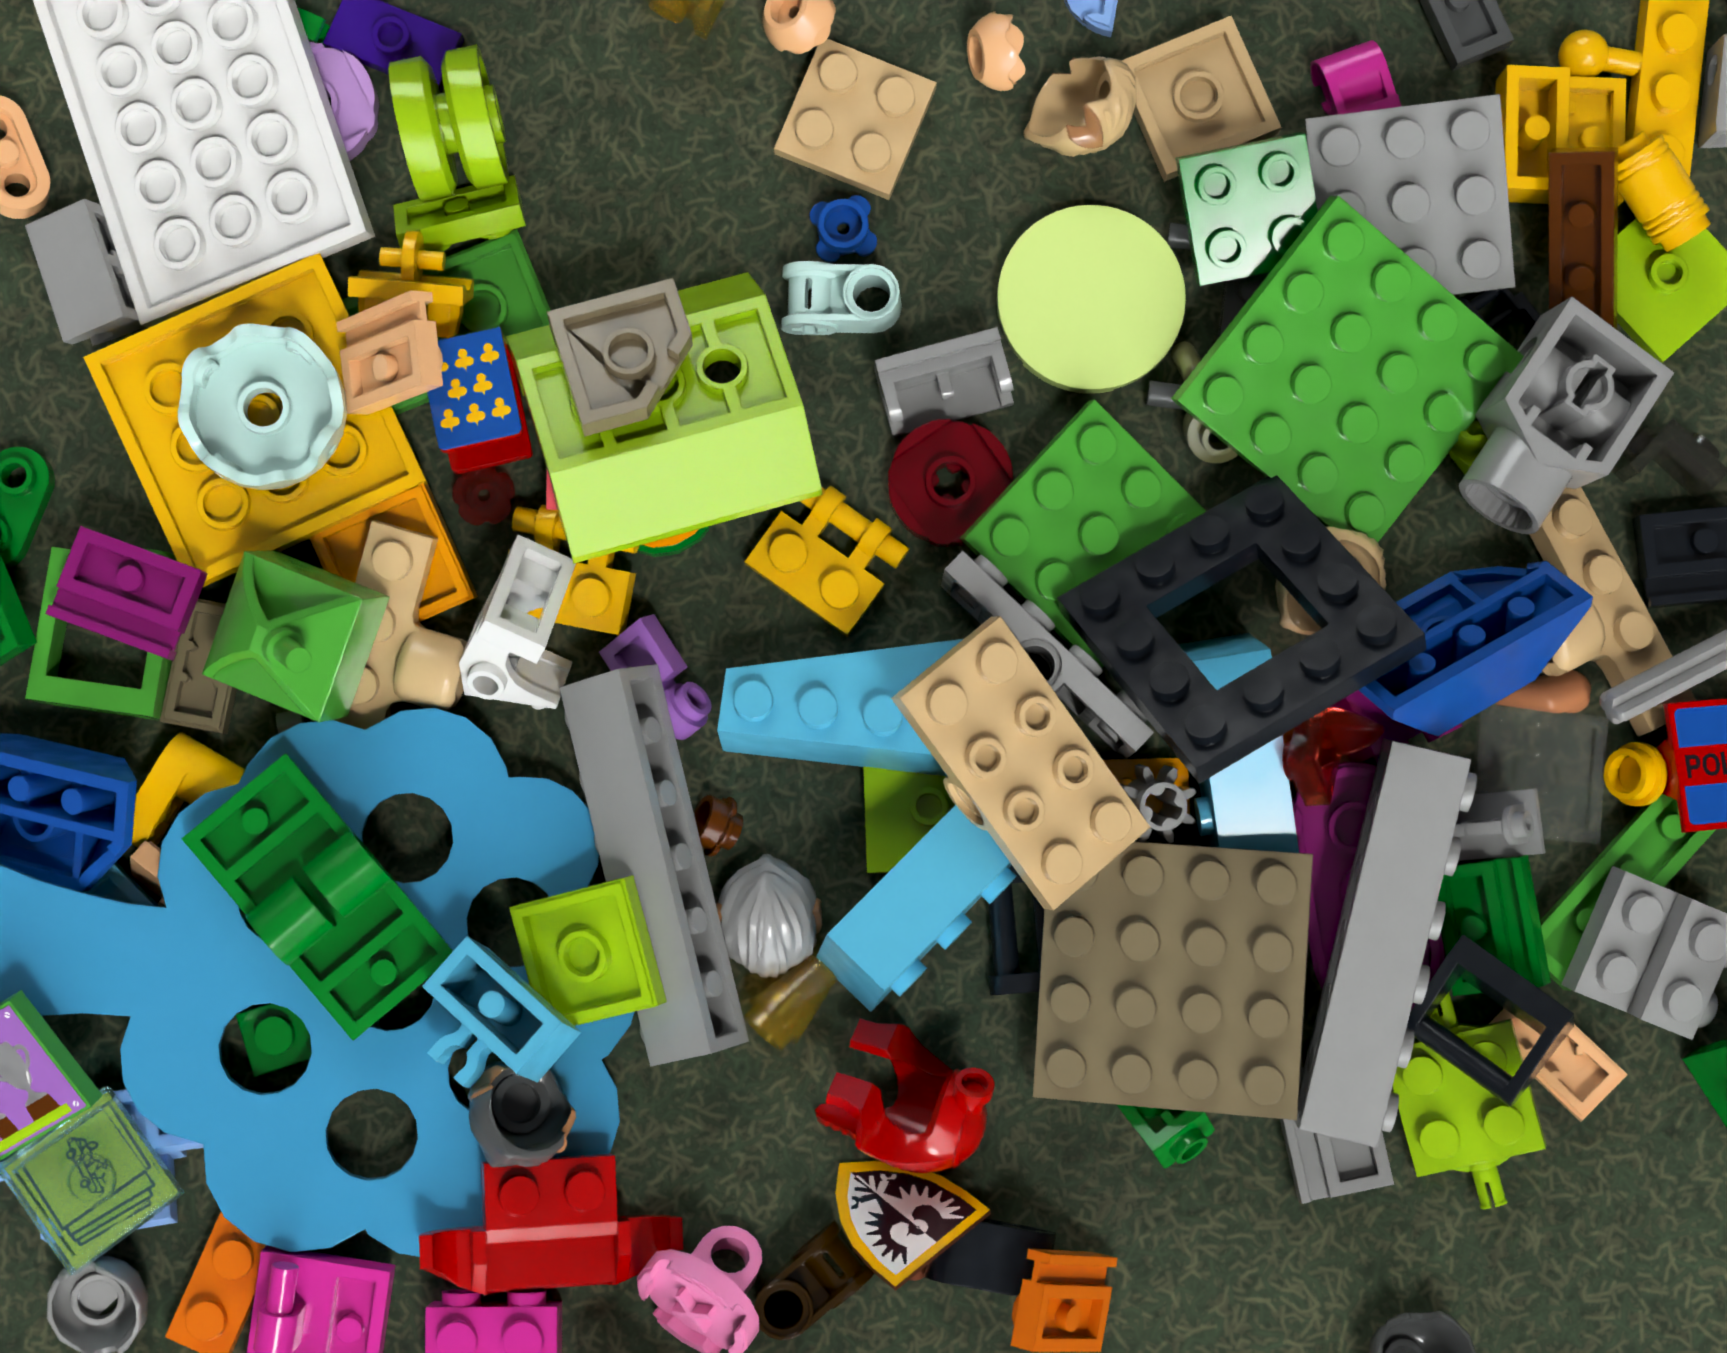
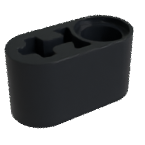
[924,1218,1056,1296]

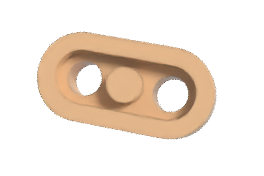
[0,95,50,219]

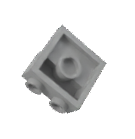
[1561,866,1727,1040]

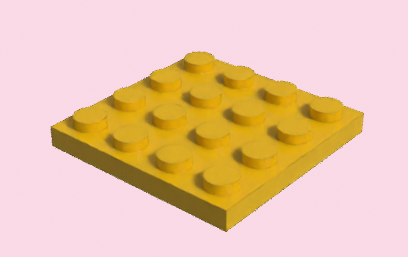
[83,253,428,587]

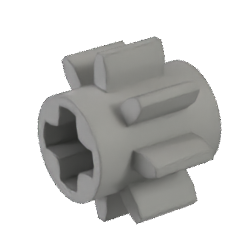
[1120,764,1196,844]

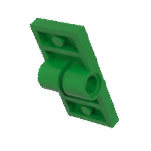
[181,753,454,1041]

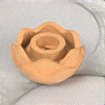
[763,0,836,54]
[967,11,1026,91]

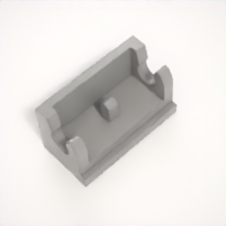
[25,199,147,346]
[874,327,1014,438]

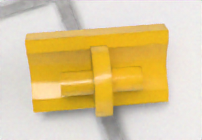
[348,230,474,338]

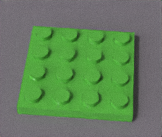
[1171,196,1524,542]

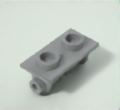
[1453,788,1545,861]

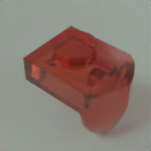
[1282,707,1384,806]

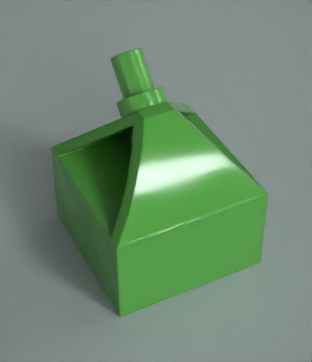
[202,550,390,722]

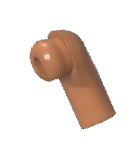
[1495,670,1591,713]

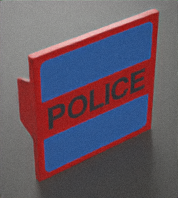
[1656,698,1727,833]

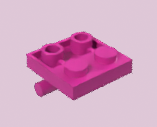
[247,1245,396,1353]

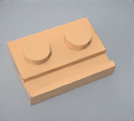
[336,290,443,415]

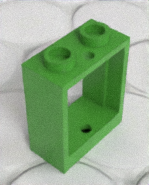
[25,547,176,721]

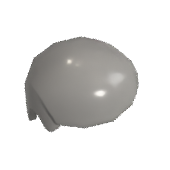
[47,1255,148,1353]

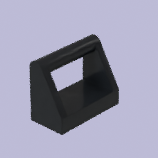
[1407,935,1574,1107]

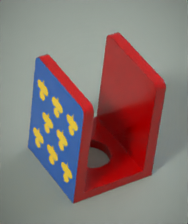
[427,327,533,474]

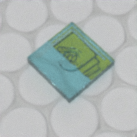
[0,1087,185,1275]

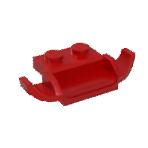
[419,1153,683,1295]

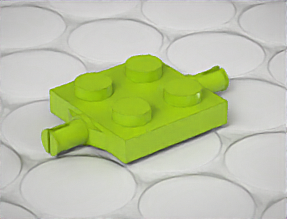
[1392,992,1547,1209]

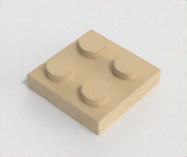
[1122,15,1282,182]
[774,39,937,200]

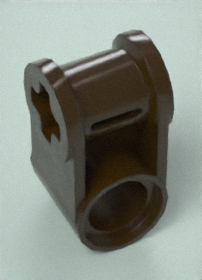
[754,1220,875,1341]

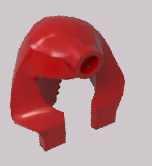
[815,1019,995,1173]

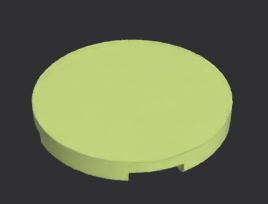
[997,205,1186,394]

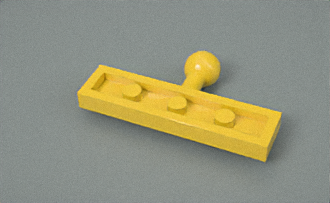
[1558,0,1709,177]

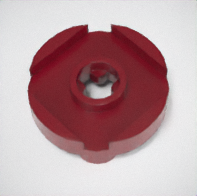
[888,419,1013,547]

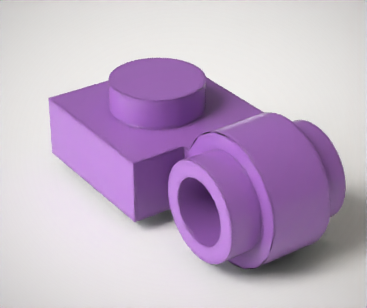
[599,614,712,740]

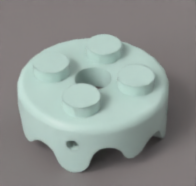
[177,324,347,490]

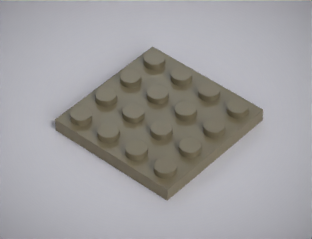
[1033,841,1313,1120]

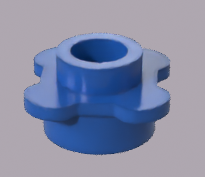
[810,195,877,263]

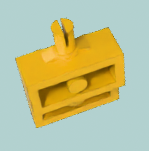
[1495,65,1626,206]

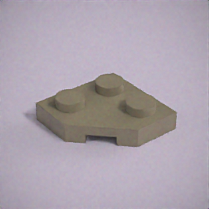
[547,278,693,437]

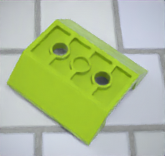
[505,272,822,564]

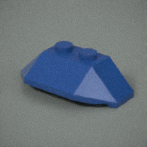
[1359,561,1593,737]
[0,733,137,892]

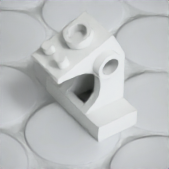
[459,534,576,710]

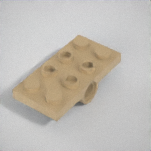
[891,616,1150,910]

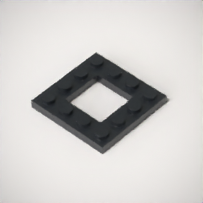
[1057,475,1426,784]

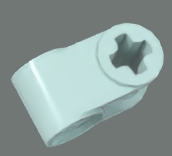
[781,261,902,335]

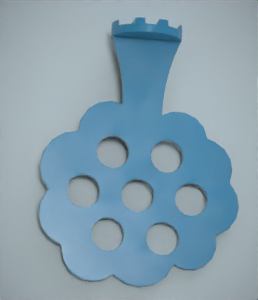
[0,708,634,1257]

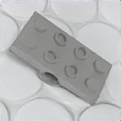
[941,551,1154,759]

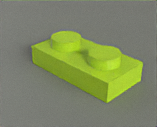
[393,175,526,252]

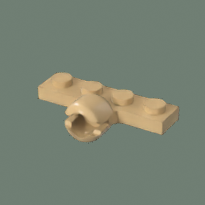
[1529,487,1696,737]
[334,520,467,730]

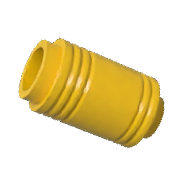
[1618,131,1711,252]

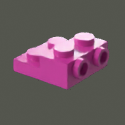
[425,1289,562,1353]

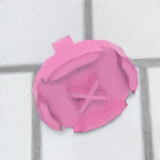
[637,1226,762,1353]

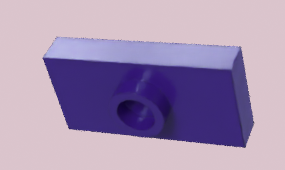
[323,0,465,94]

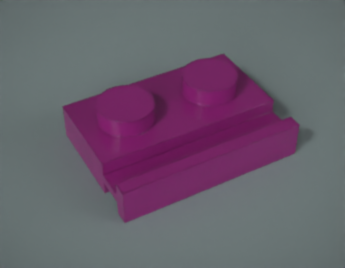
[45,526,208,661]

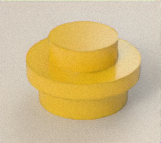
[1603,742,1668,806]

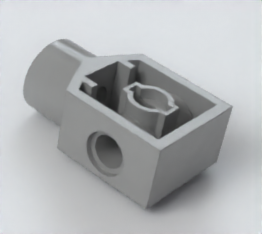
[1459,297,1674,534]

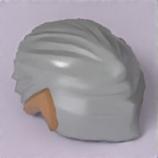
[716,854,822,978]

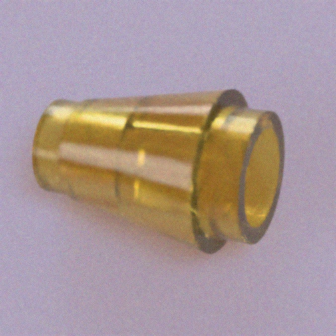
[743,955,838,1052]

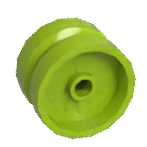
[388,44,509,202]

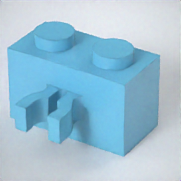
[422,936,581,1089]

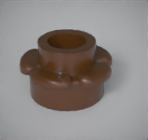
[694,795,743,857]

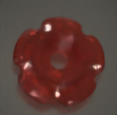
[452,466,515,526]

